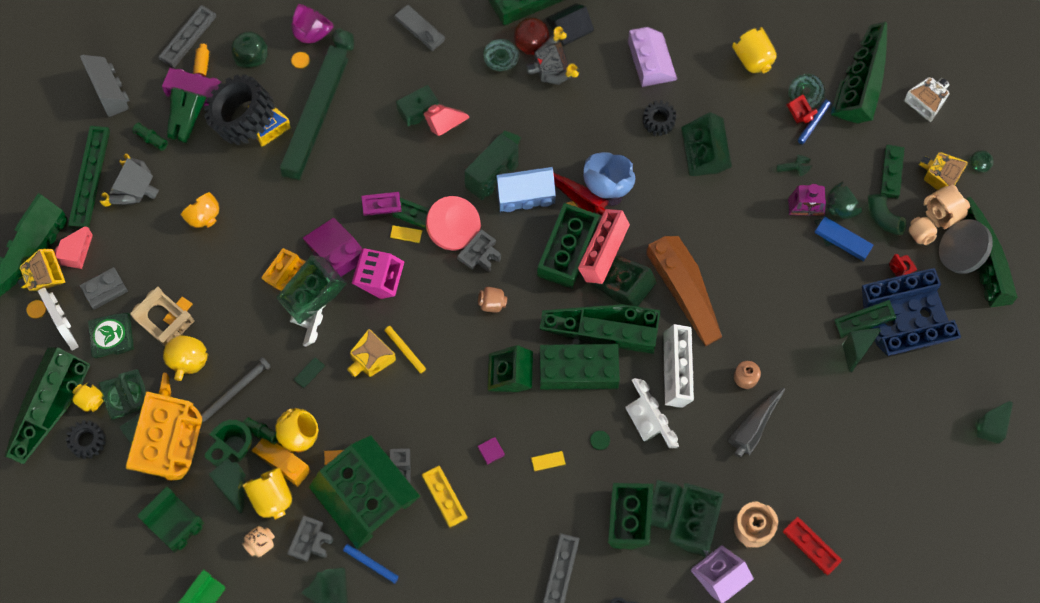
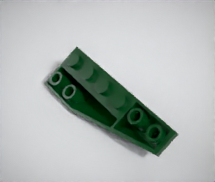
[965,197,1018,307]
[539,304,661,354]

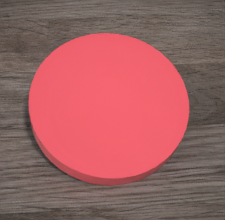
[426,196,481,251]

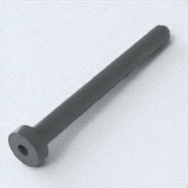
[201,357,271,422]

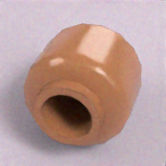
[478,287,507,313]
[734,361,761,389]

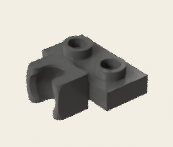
[457,229,501,272]
[288,516,333,562]

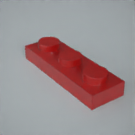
[783,517,843,576]

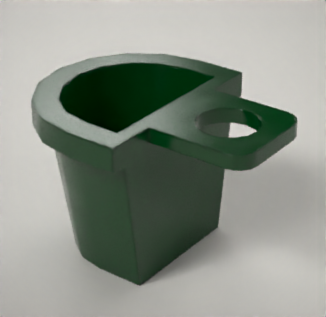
[205,420,252,467]

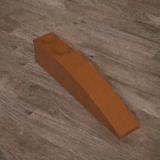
[646,236,722,346]

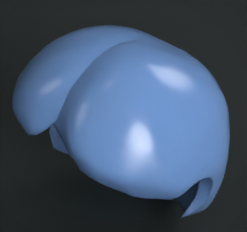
[583,152,635,198]

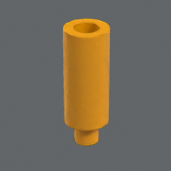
[193,43,209,77]

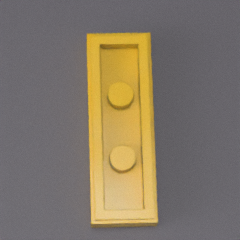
[422,465,467,528]

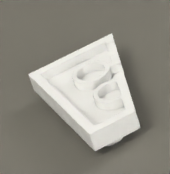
[38,287,79,351]

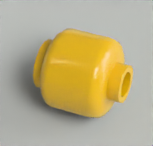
[73,383,103,412]

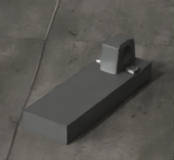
[395,5,445,51]

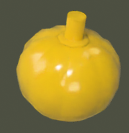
[163,335,208,381]
[275,408,318,452]

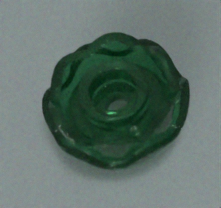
[970,150,994,172]

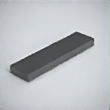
[158,5,216,68]
[543,533,580,603]

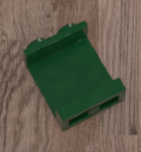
[137,487,204,553]

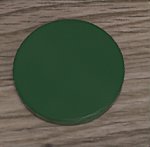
[590,431,610,450]

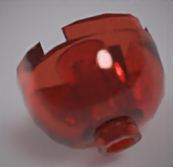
[514,18,549,55]

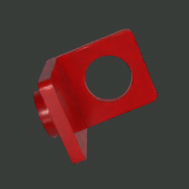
[889,254,917,277]

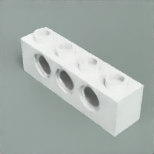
[663,324,694,408]

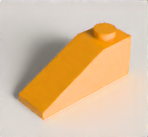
[252,438,310,487]

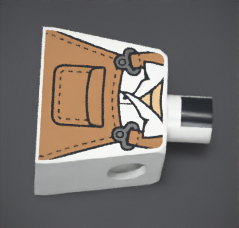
[904,78,949,122]

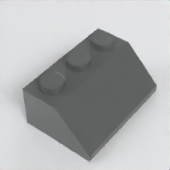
[80,55,129,117]

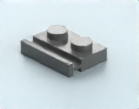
[80,267,128,310]

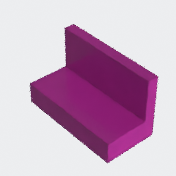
[362,192,401,216]

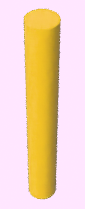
[384,326,426,373]

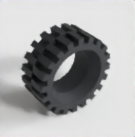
[204,74,275,145]

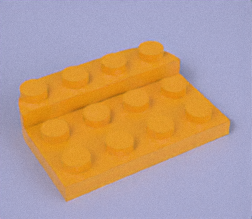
[126,392,202,480]

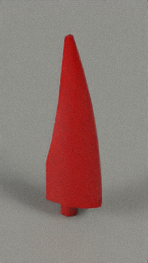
[553,173,609,216]

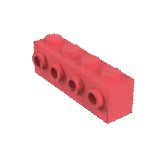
[578,209,630,284]

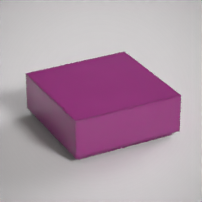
[478,437,505,465]

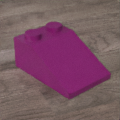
[303,218,362,281]

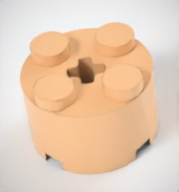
[924,185,970,229]
[734,502,778,547]

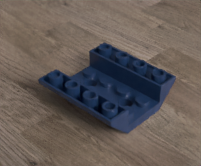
[862,268,961,356]

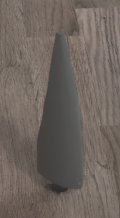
[728,388,785,458]

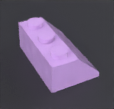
[628,27,677,87]

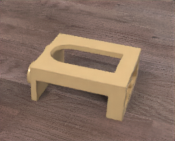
[130,287,194,347]

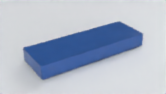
[815,217,874,262]

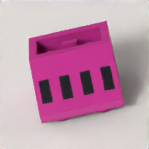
[352,248,404,299]

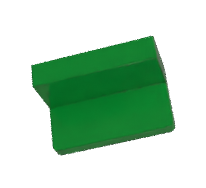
[179,570,226,603]

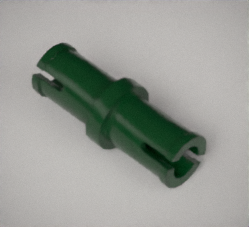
[132,122,168,151]
[243,417,278,444]

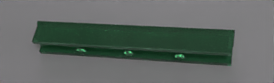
[280,45,348,181]

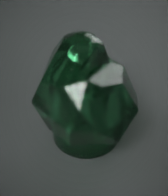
[332,28,354,51]

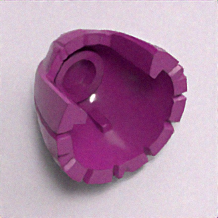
[292,4,334,44]

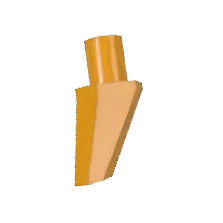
[158,373,171,397]

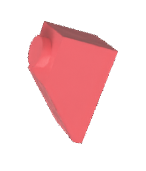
[423,104,469,136]
[54,227,93,269]

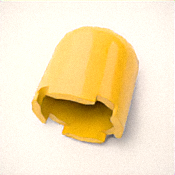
[732,27,777,73]
[243,468,292,519]

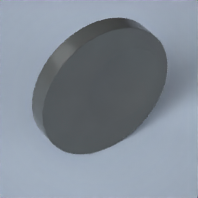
[939,219,993,274]

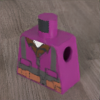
[788,184,826,216]

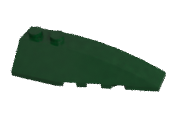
[830,22,887,123]
[0,193,68,297]

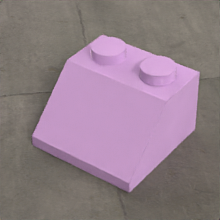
[691,545,753,603]

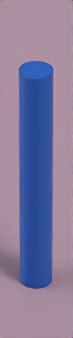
[797,100,831,144]
[343,544,399,584]

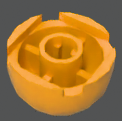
[181,192,219,228]

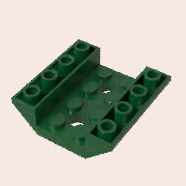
[309,435,421,549]

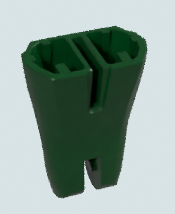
[167,87,207,143]

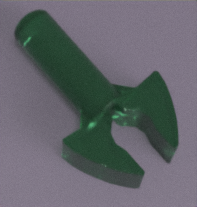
[776,155,812,176]

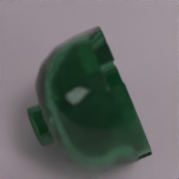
[231,31,268,68]
[827,181,863,219]

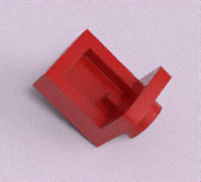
[786,95,818,123]

